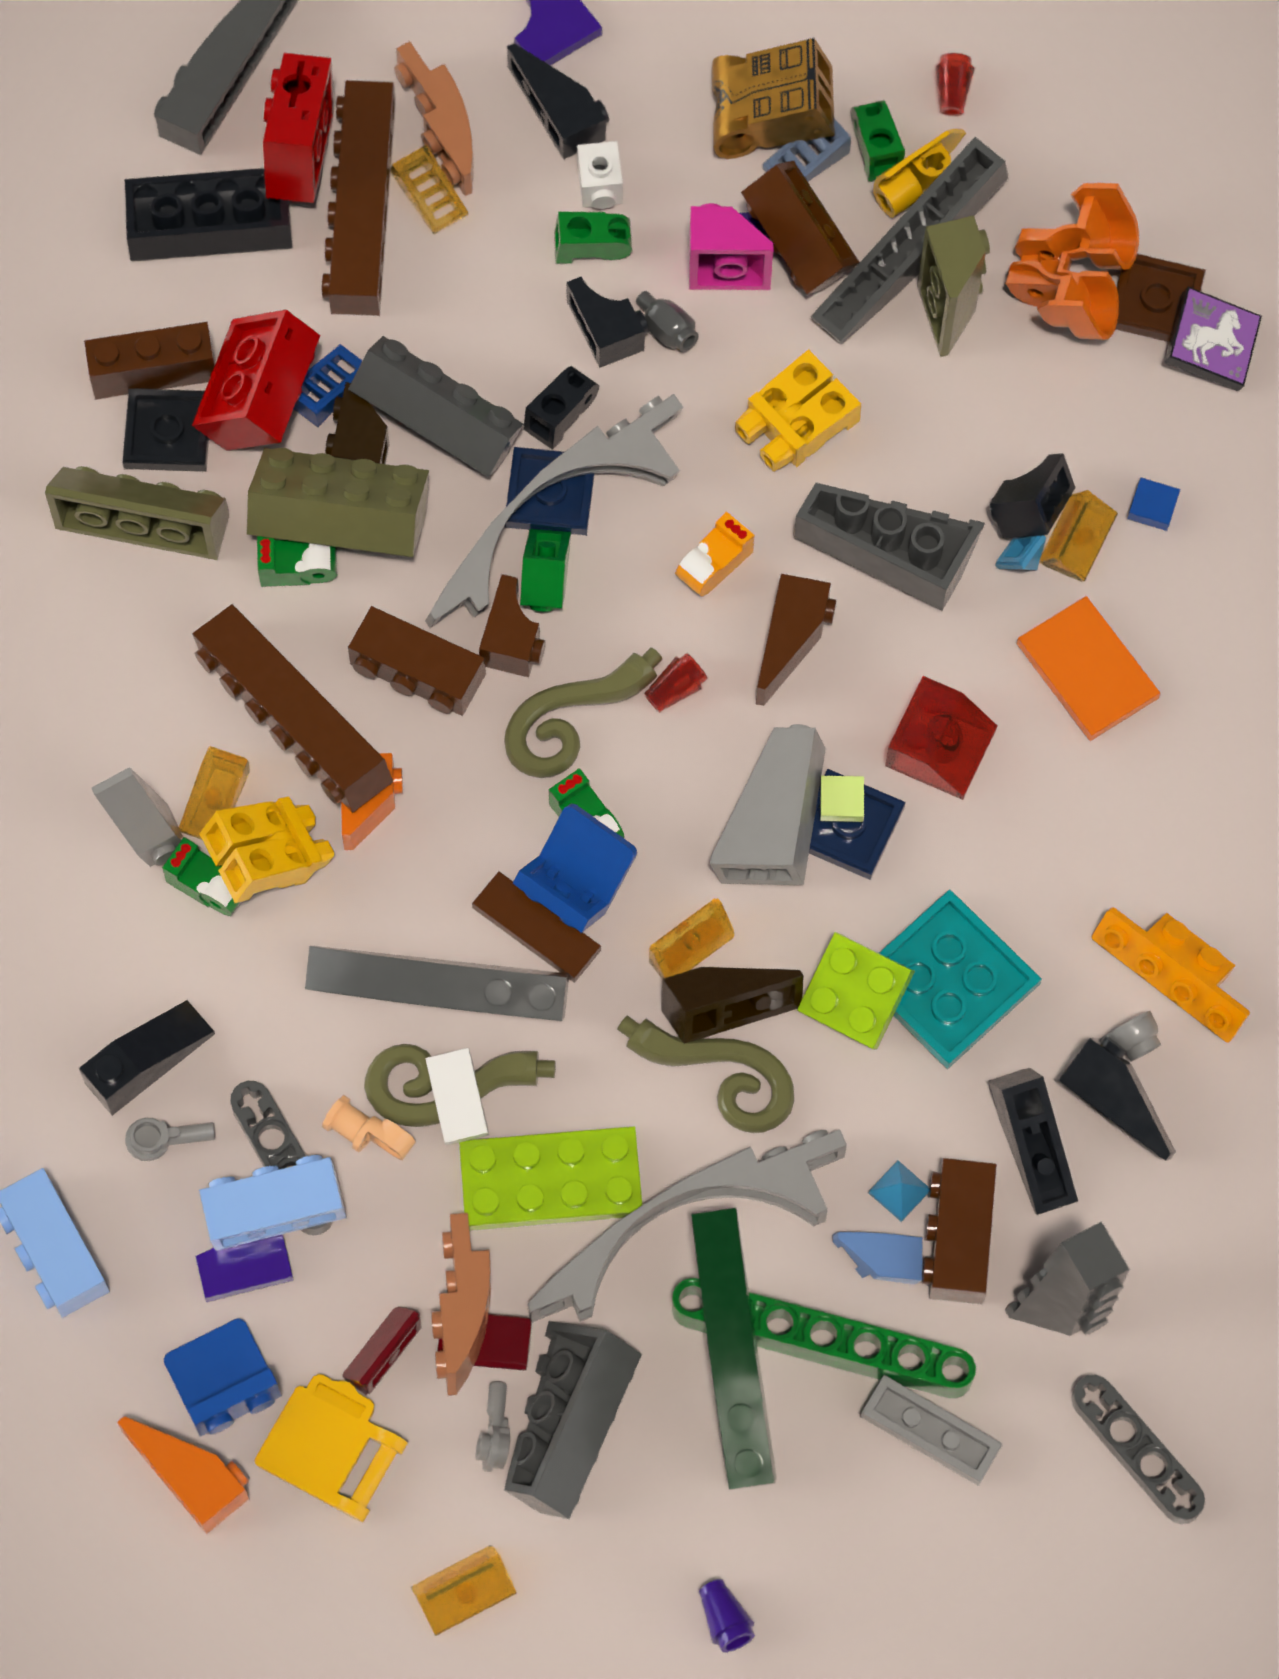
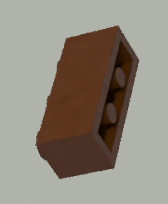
[741,160,860,295]
[84,322,215,400]
[348,606,486,716]
[922,1158,997,1304]

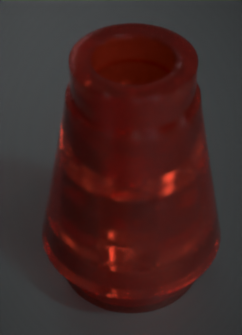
[935,53,975,116]
[643,653,708,713]

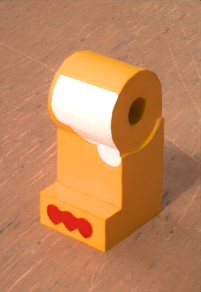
[675,511,755,596]

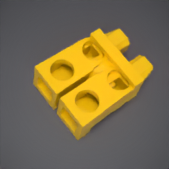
[735,349,861,472]
[199,796,334,903]

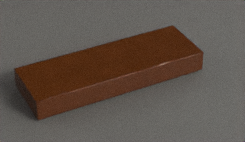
[472,871,601,983]

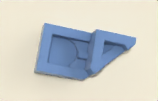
[833,1232,923,1285]

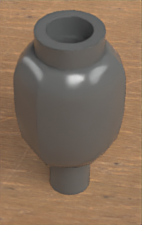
[636,291,699,352]

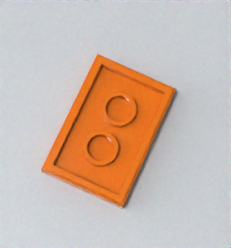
[1017,596,1160,741]

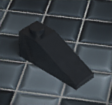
[507,43,609,160]
[79,1000,215,1116]
[1059,1036,1176,1161]
[989,1068,1078,1215]

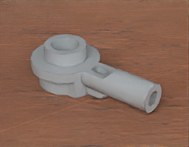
[125,1118,215,1161]
[476,1382,510,1472]

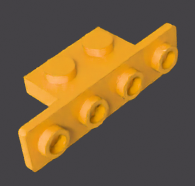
[1092,907,1250,1042]

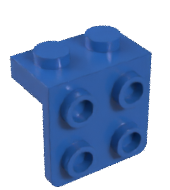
[512,804,637,933]
[164,1319,282,1437]

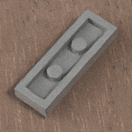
[861,1375,1002,1486]

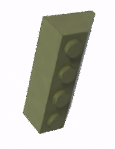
[45,466,229,560]

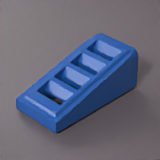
[293,344,363,427]

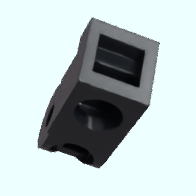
[523,366,599,450]

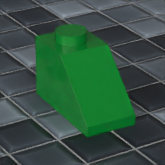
[520,529,571,612]

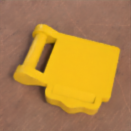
[254,1374,408,1523]

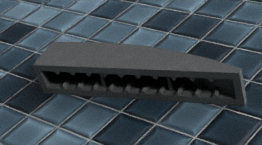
[154,0,299,155]
[811,137,1008,344]
[305,945,569,1021]

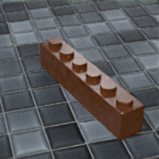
[322,80,396,316]
[192,604,393,813]

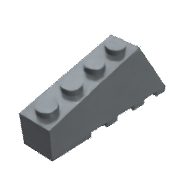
[348,336,523,477]
[794,483,985,611]
[1005,1222,1130,1336]
[504,1321,642,1519]

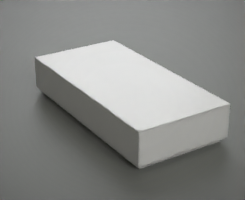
[425,1048,489,1146]

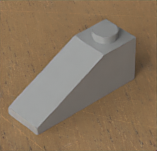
[91,767,183,867]

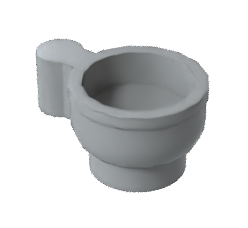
[1099,1011,1161,1062]

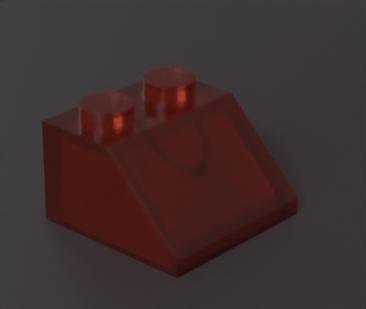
[885,676,998,800]

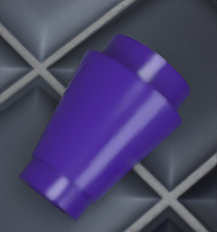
[699,1579,755,1652]

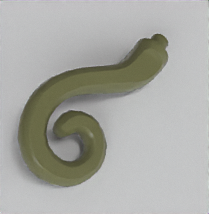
[504,647,663,778]
[617,1015,794,1133]
[364,1044,556,1127]

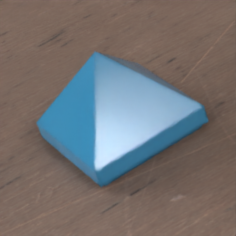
[995,535,1046,570]
[868,1161,930,1222]

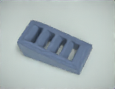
[762,118,851,181]

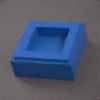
[1127,477,1181,531]

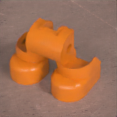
[1005,183,1139,340]

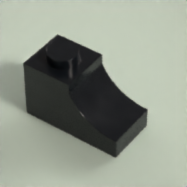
[566,276,649,368]
[990,453,1076,538]

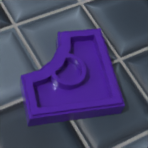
[514,0,602,66]
[195,1234,294,1302]

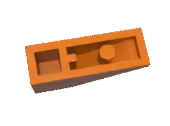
[117,1416,249,1534]

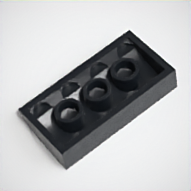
[125,168,293,261]

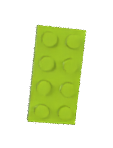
[459,1126,643,1231]

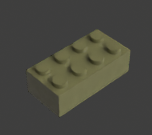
[247,448,429,557]

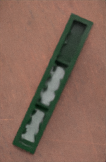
[691,1207,777,1490]

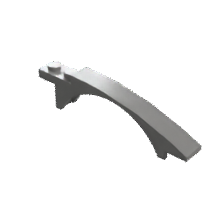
[425,394,683,628]
[528,1129,847,1323]

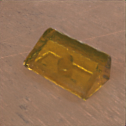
[1040,490,1118,582]
[649,898,735,979]
[411,1545,517,1636]

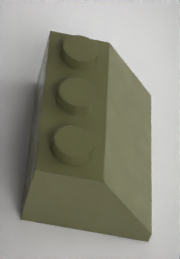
[917,216,990,357]

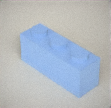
[199,1155,346,1251]
[0,1168,110,1318]

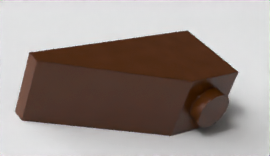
[756,574,837,706]

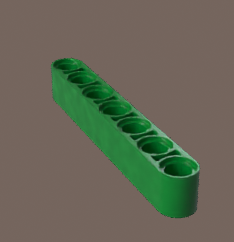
[672,1278,976,1399]

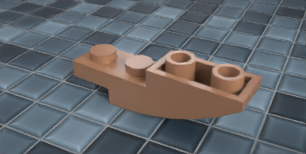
[394,41,474,196]
[431,1213,491,1396]

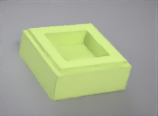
[820,776,864,822]

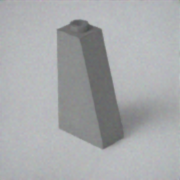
[710,724,826,885]

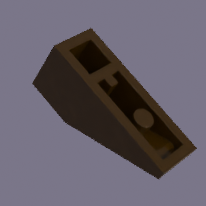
[661,967,804,1044]

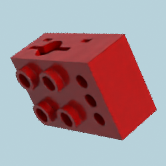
[263,52,334,203]
[192,309,321,451]

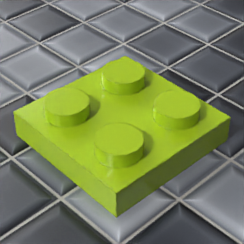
[797,932,915,1050]

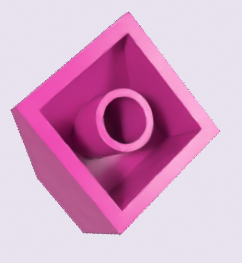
[689,203,773,290]

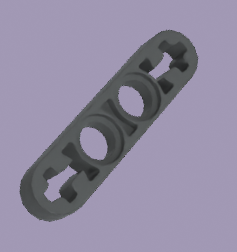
[230,1080,333,1235]
[1072,1375,1205,1524]

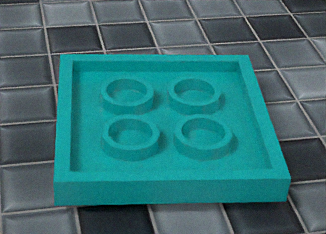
[880,889,1042,1069]

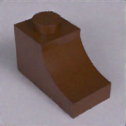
[479,574,546,678]

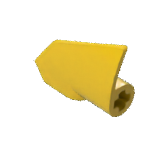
[873,129,966,218]

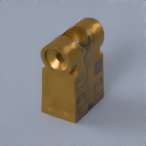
[712,38,835,159]

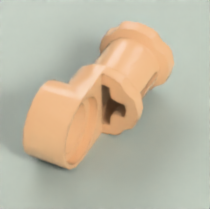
[322,1095,416,1160]

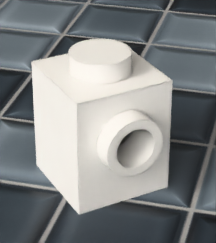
[577,141,623,209]

